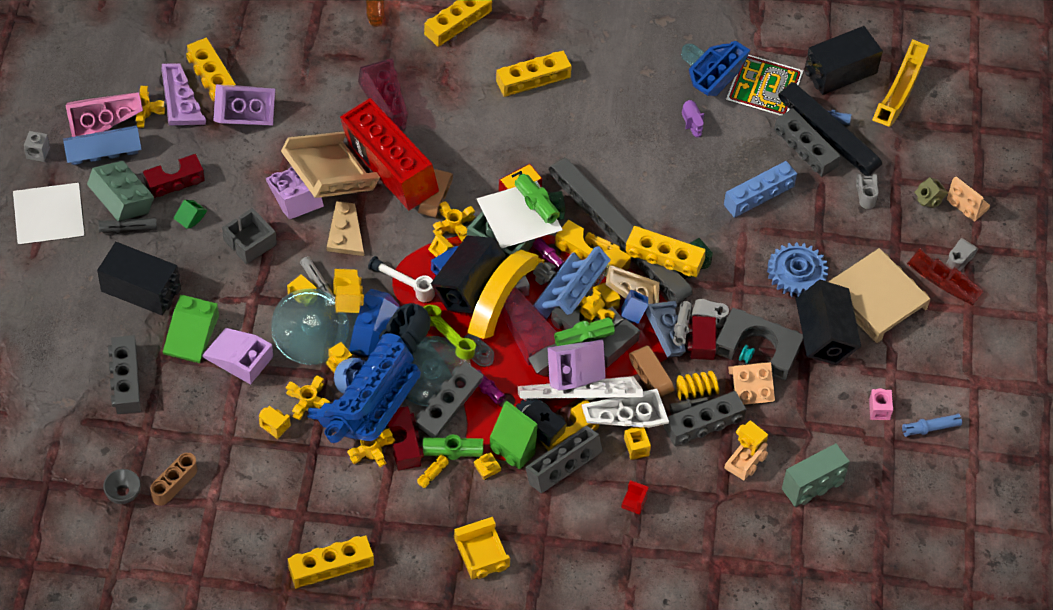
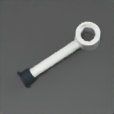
[368,256,435,302]

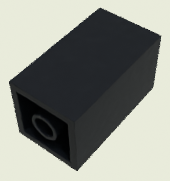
[804,26,883,95]
[430,235,507,314]
[97,241,181,316]
[796,279,862,366]

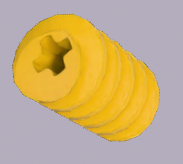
[676,371,719,400]

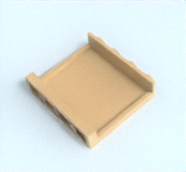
[281,132,380,198]
[829,248,930,343]

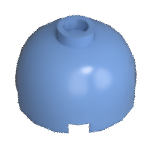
[334,358,366,394]

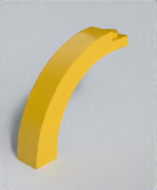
[872,39,929,127]
[468,250,545,339]

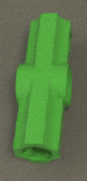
[515,173,560,224]
[554,317,615,346]
[423,434,483,460]

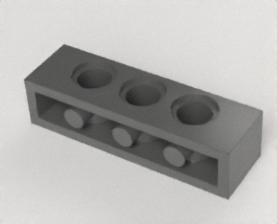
[774,109,841,177]
[108,335,141,414]
[416,361,484,438]
[664,391,746,446]
[525,425,603,494]

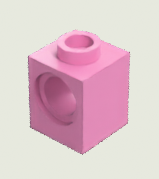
[869,388,893,420]

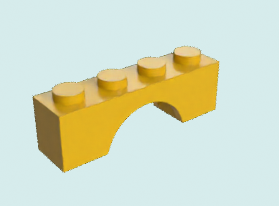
[555,220,631,276]

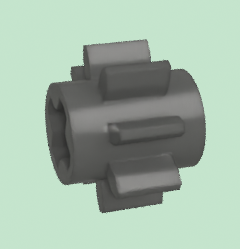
[533,262,557,285]

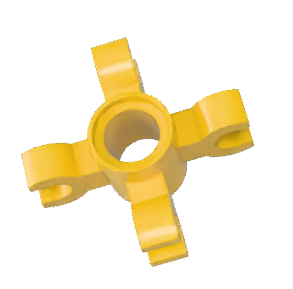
[135,86,165,128]
[433,201,475,241]
[578,289,615,323]
[286,376,330,420]
[347,428,395,467]

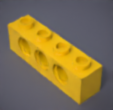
[424,0,492,47]
[186,37,236,101]
[496,50,572,97]
[626,226,706,277]
[287,536,374,589]

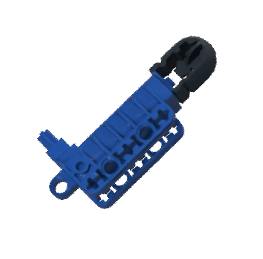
[307,303,431,443]

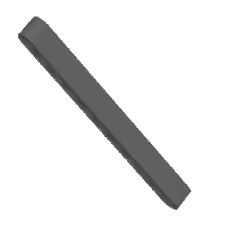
[548,157,692,304]

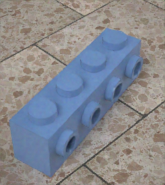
[63,126,142,165]
[724,161,797,218]

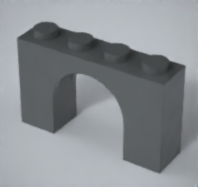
[551,289,640,368]
[715,308,803,381]

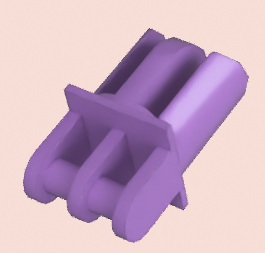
[682,100,704,137]

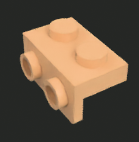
[724,442,768,480]

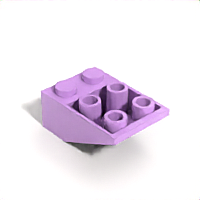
[266,167,324,219]
[203,328,273,385]
[548,340,605,390]

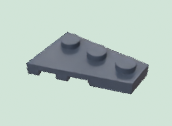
[645,301,686,357]

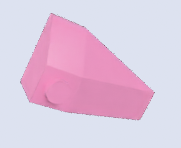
[66,92,143,137]

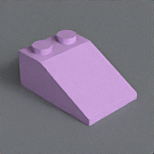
[214,84,275,125]

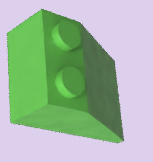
[163,295,219,363]
[490,401,538,470]

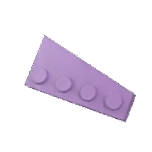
[161,64,206,125]

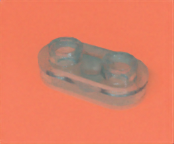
[462,334,494,367]

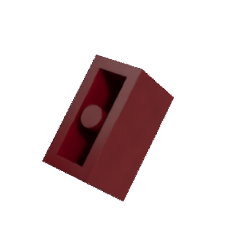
[687,316,716,360]

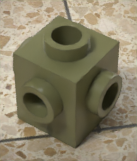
[914,177,949,208]

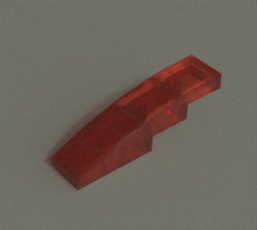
[907,249,984,306]

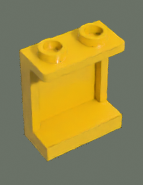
[454,517,510,580]

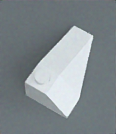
[581,389,669,428]

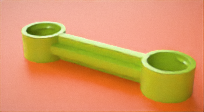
[424,305,476,360]

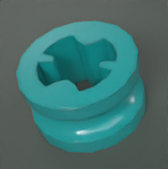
[739,345,755,364]

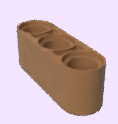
[418,169,453,218]
[629,346,674,398]
[150,453,198,506]

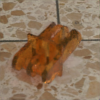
[366,0,384,27]

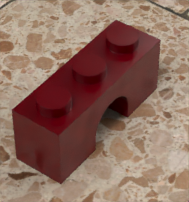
[143,154,205,198]
[387,406,424,471]

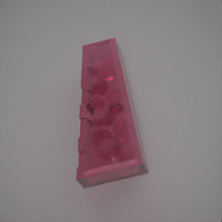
[358,58,408,130]
[501,287,557,365]

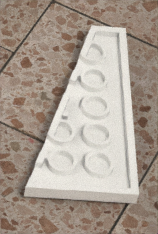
[518,376,643,400]

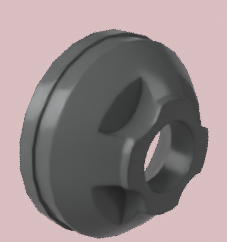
[103,469,141,504]

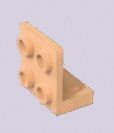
[947,177,990,222]
[728,362,775,405]

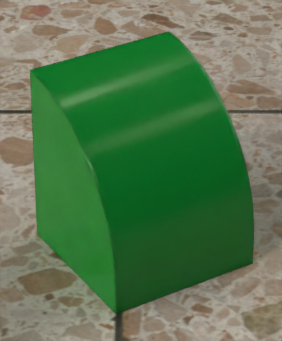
[173,199,207,229]

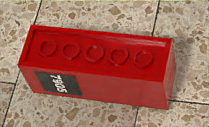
[340,98,439,211]

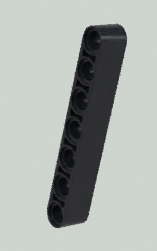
[778,82,882,176]

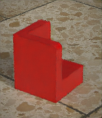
[621,480,649,515]

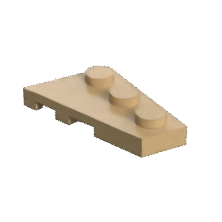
[327,201,364,256]
[606,265,660,304]

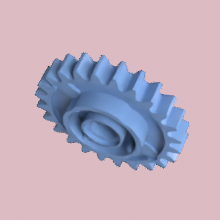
[767,242,829,297]

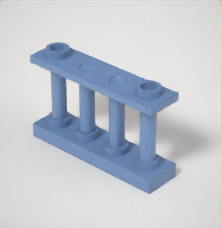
[533,246,611,319]

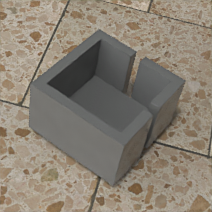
[222,208,277,265]

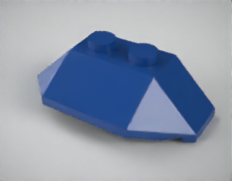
[689,41,750,96]
[349,289,400,358]

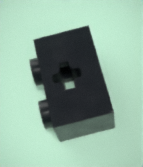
[522,399,567,447]

